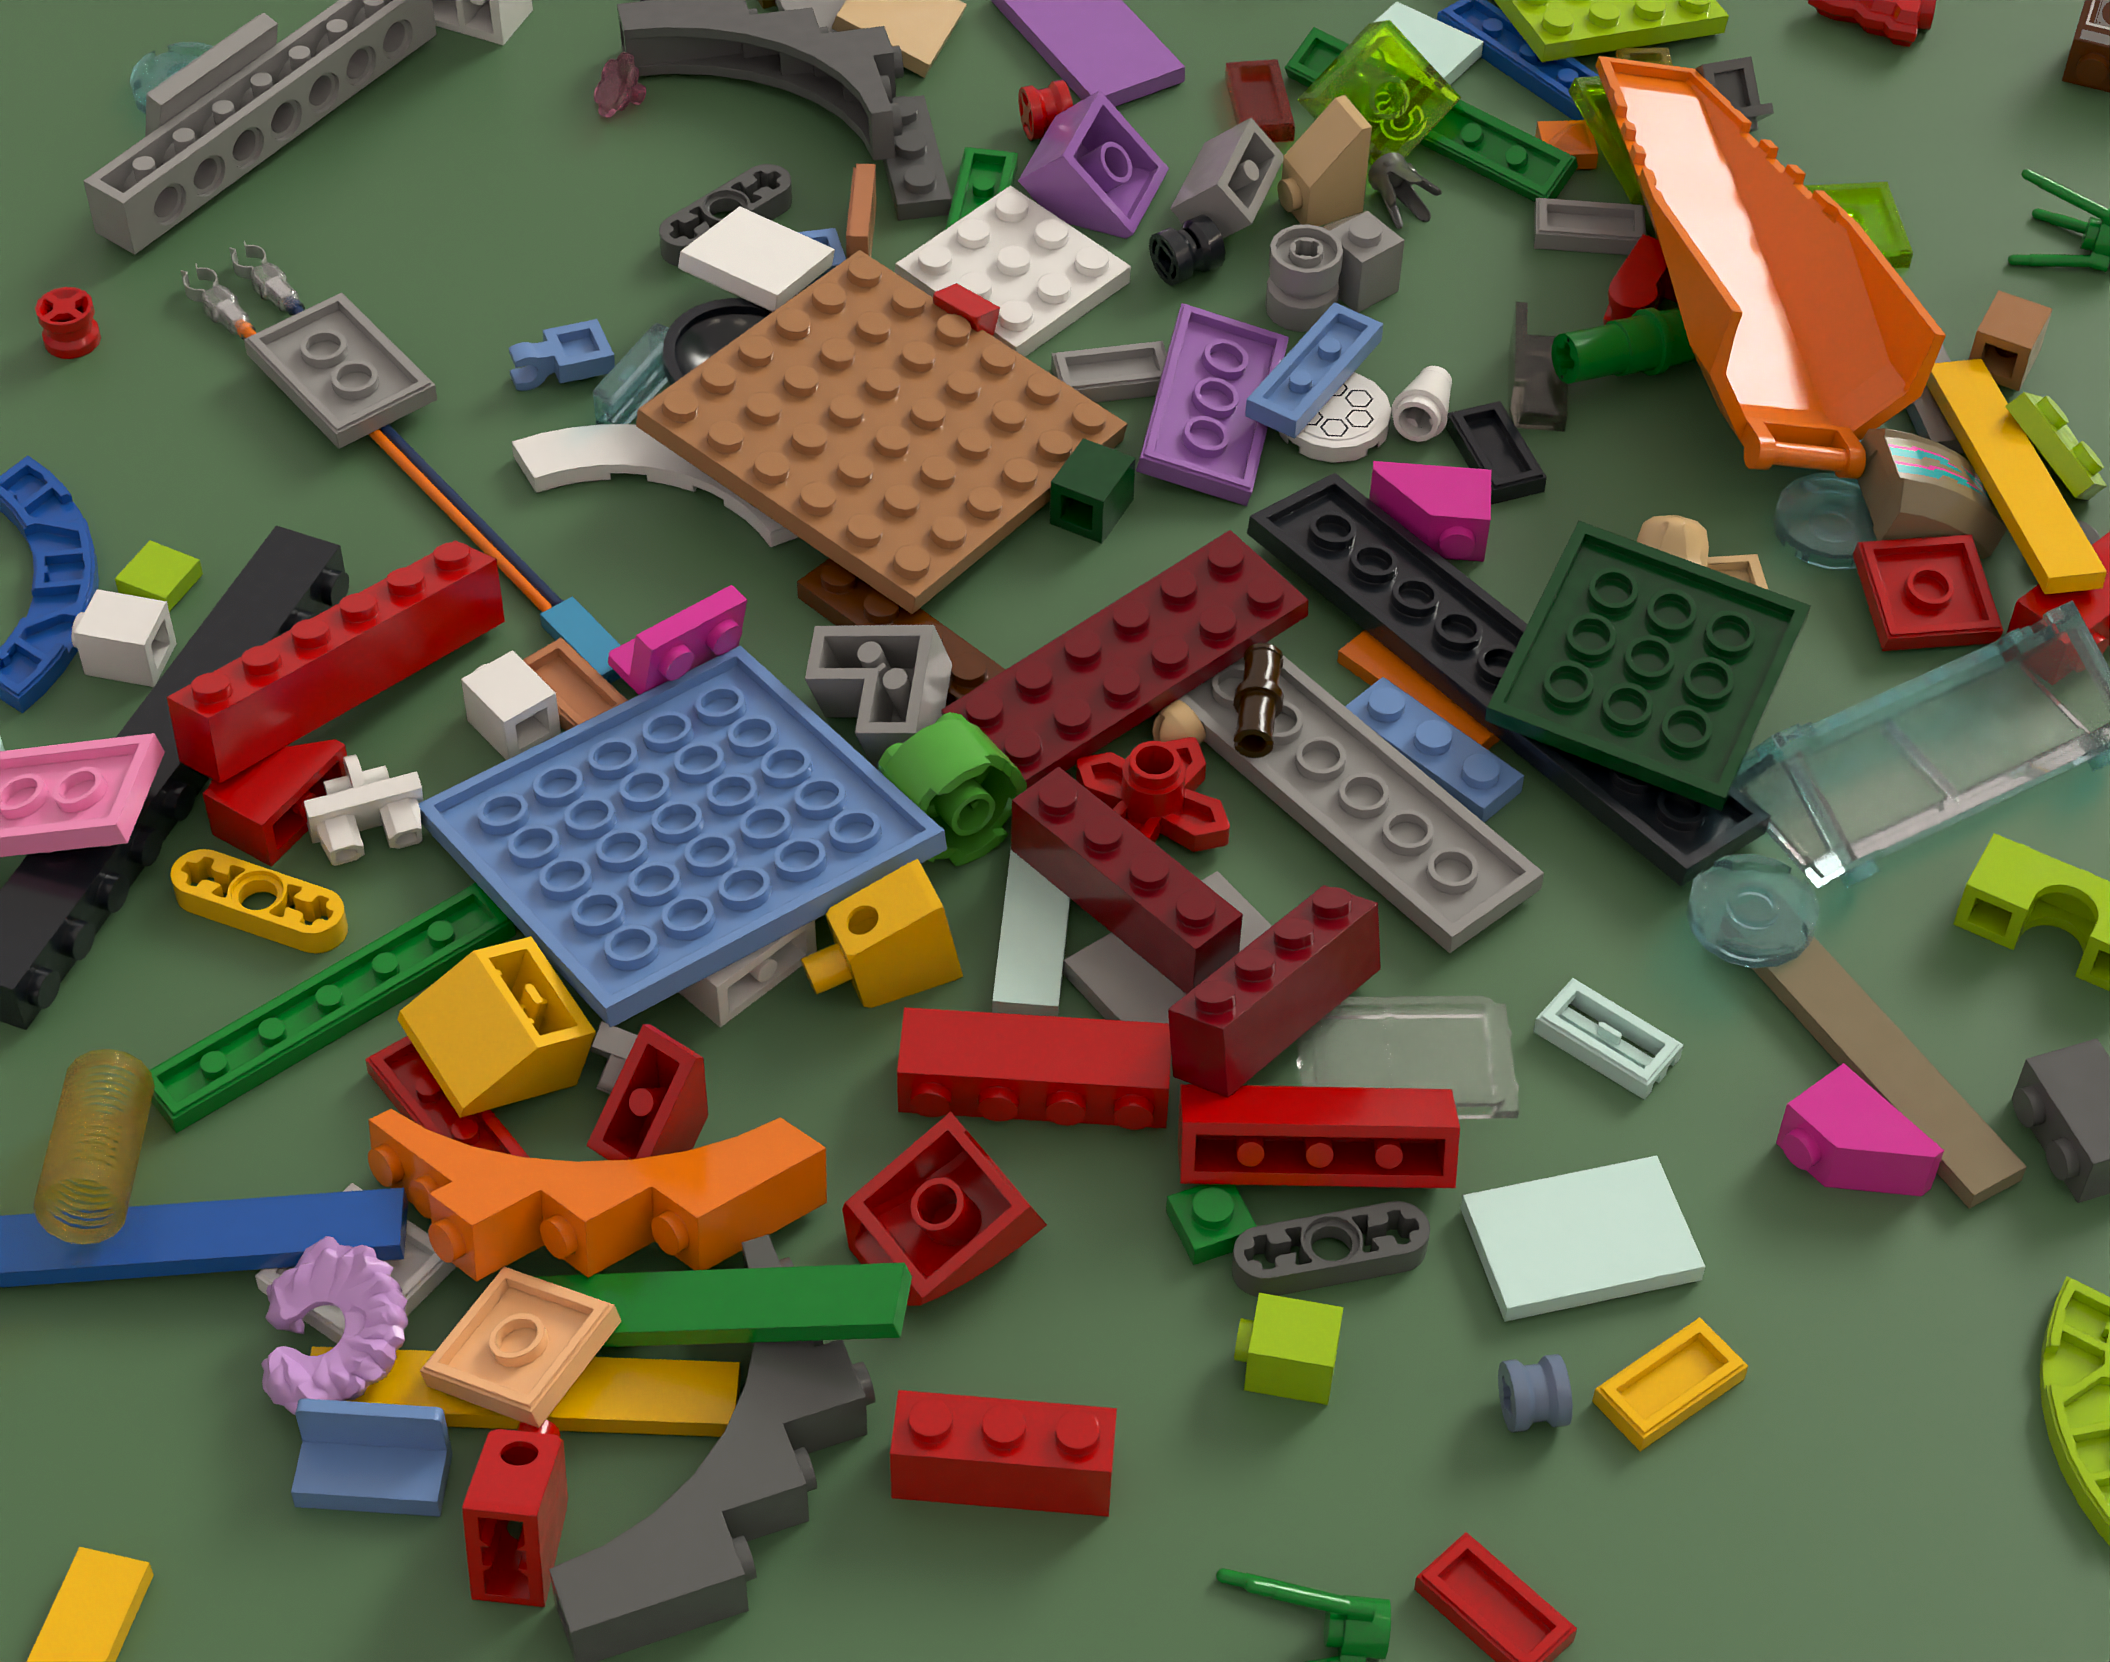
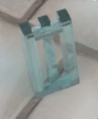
[593,323,669,425]

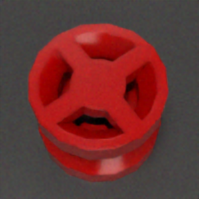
[1018,80,1073,141]
[35,287,101,359]

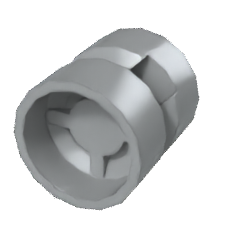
[1265,224,1343,332]

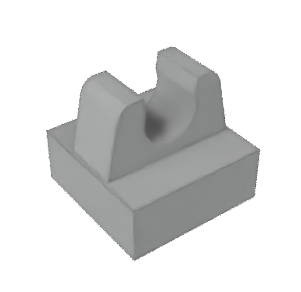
[589,1021,638,1094]

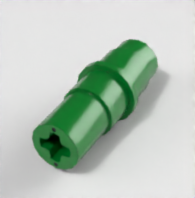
[1551,307,1696,384]

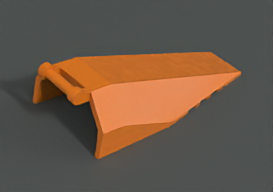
[1595,56,1946,479]

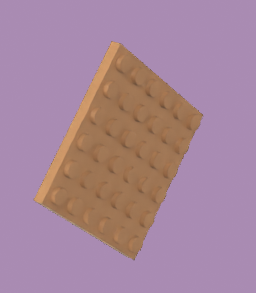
[636,250,1128,614]

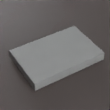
[145,13,278,137]
[244,292,437,449]
[1063,871,1272,1023]

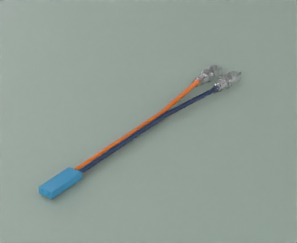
[181,241,621,683]

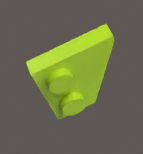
[2005,392,2107,500]

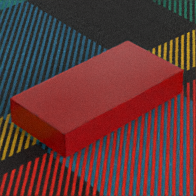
[1414,1532,1577,1662]

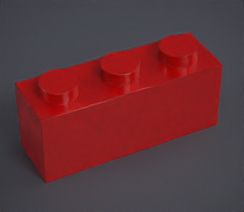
[890,1390,1117,1517]

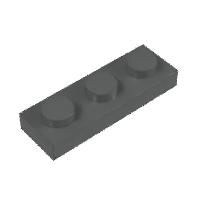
[883,95,951,221]

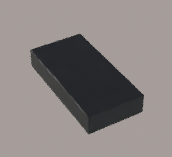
[1445,401,1547,505]

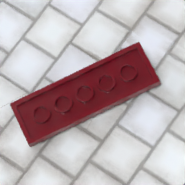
[941,530,1309,789]

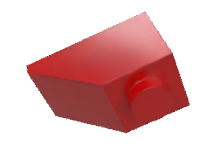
[202,739,347,867]
[586,1024,709,1160]

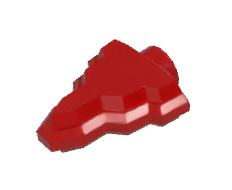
[1808,0,1936,47]

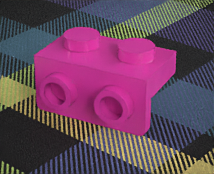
[608,585,747,695]

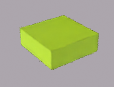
[115,540,203,612]

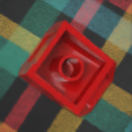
[842,1111,1047,1306]

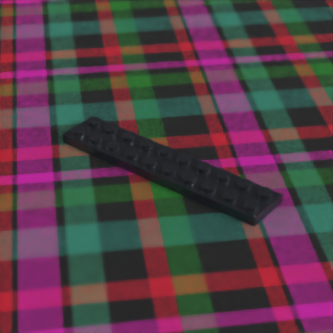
[1247,473,1771,887]

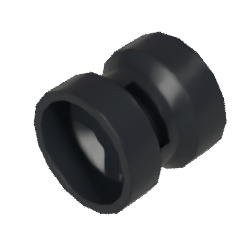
[1149,214,1226,286]

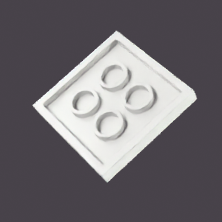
[895,185,1131,357]

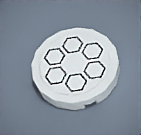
[1279,372,1391,463]

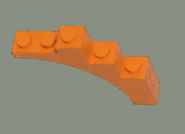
[368,1109,827,1282]

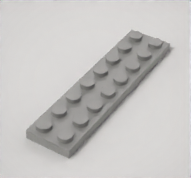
[1165,642,1544,953]

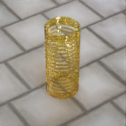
[33,1049,155,1245]

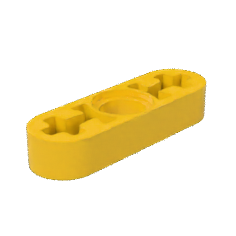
[170,849,348,954]

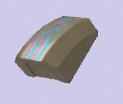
[1857,428,2007,559]

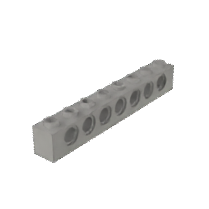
[83,0,437,255]

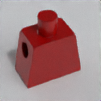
[462,1420,568,1607]

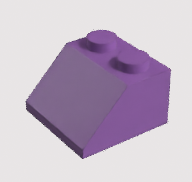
[1018,90,1169,239]

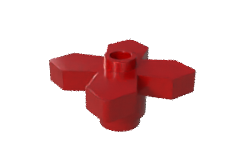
[1076,737,1230,852]

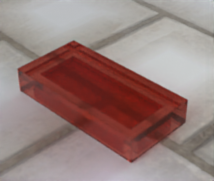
[1225,59,1295,142]

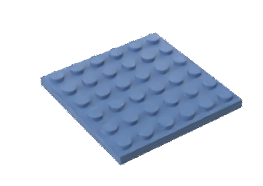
[418,646,947,1028]

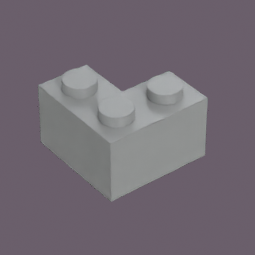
[805,625,952,771]

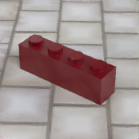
[1011,767,1243,994]
[1168,885,1381,1097]

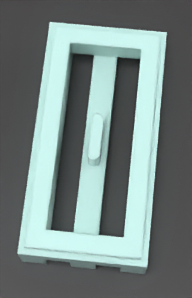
[1534,978,1683,1100]

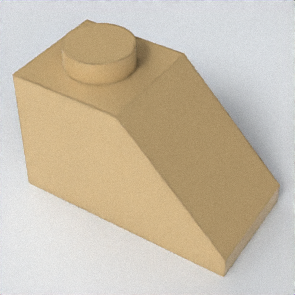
[1277,95,1372,226]

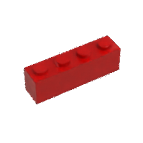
[897,1007,1171,1130]
[1178,1084,1460,1188]

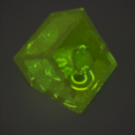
[1297,20,1461,166]

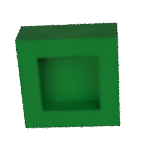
[1166,1184,1257,1265]

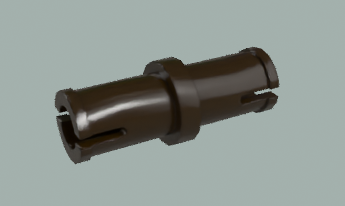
[1233,643,1284,758]

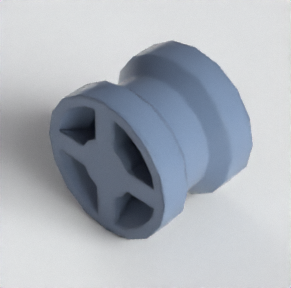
[1498,1354,1573,1433]

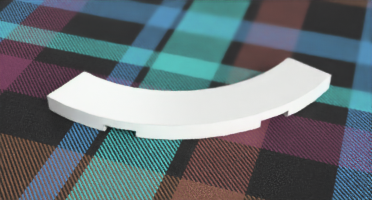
[512,424,798,547]

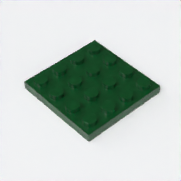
[1485,520,1811,811]

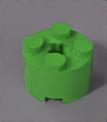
[878,712,1027,866]

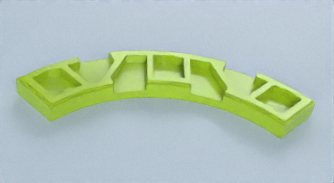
[2039,1276,2110,1546]

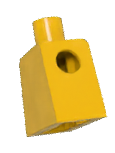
[800,859,963,1008]

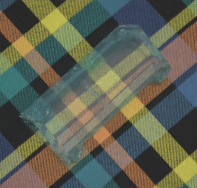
[1733,600,2110,889]

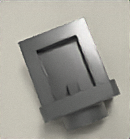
[1695,56,1774,133]

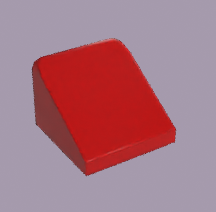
[933,283,1000,337]

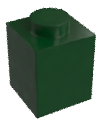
[1050,438,1136,544]

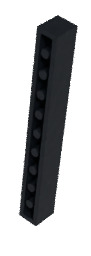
[0,525,349,1030]

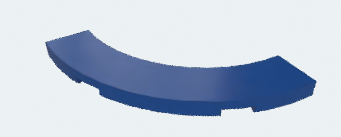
[0,455,99,714]

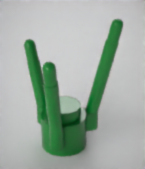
[2008,169,2110,272]
[1216,1568,1391,1662]

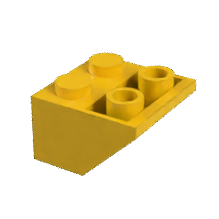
[397,936,596,1118]

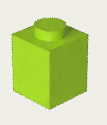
[1234,1293,1344,1405]

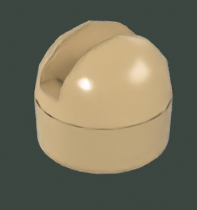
[1151,700,1206,744]

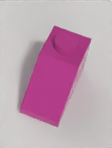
[1369,461,1491,562]
[1776,1063,1944,1196]

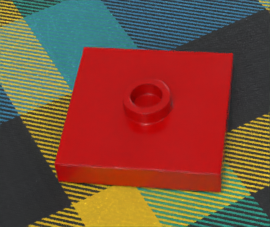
[1852,534,2004,651]

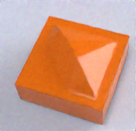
[1535,120,1599,170]

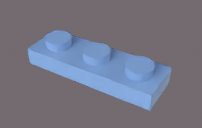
[1245,302,1383,439]
[1345,677,1524,823]

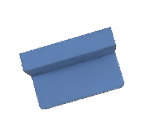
[291,1398,453,1517]

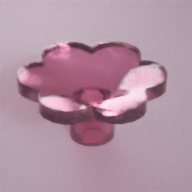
[594,52,646,118]

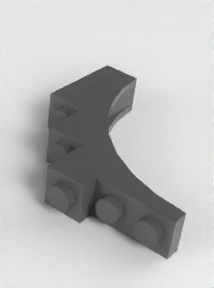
[617,0,904,161]
[549,1234,875,1662]

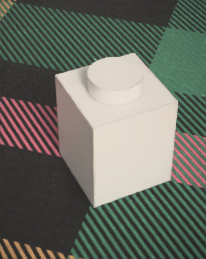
[71,589,177,687]
[461,650,561,760]

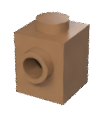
[1969,290,2053,391]

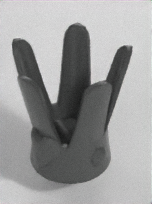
[1368,152,1442,229]

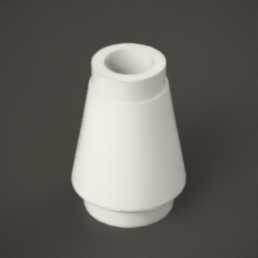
[1391,366,1452,442]

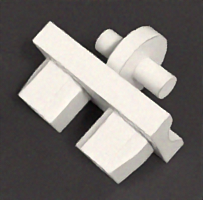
[304,754,423,866]

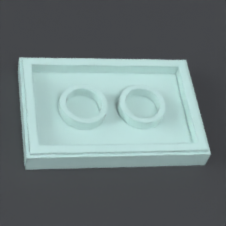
[1460,1155,1705,1322]

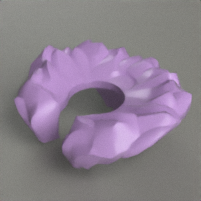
[261,1236,408,1415]

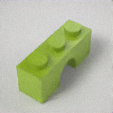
[1953,833,2110,991]

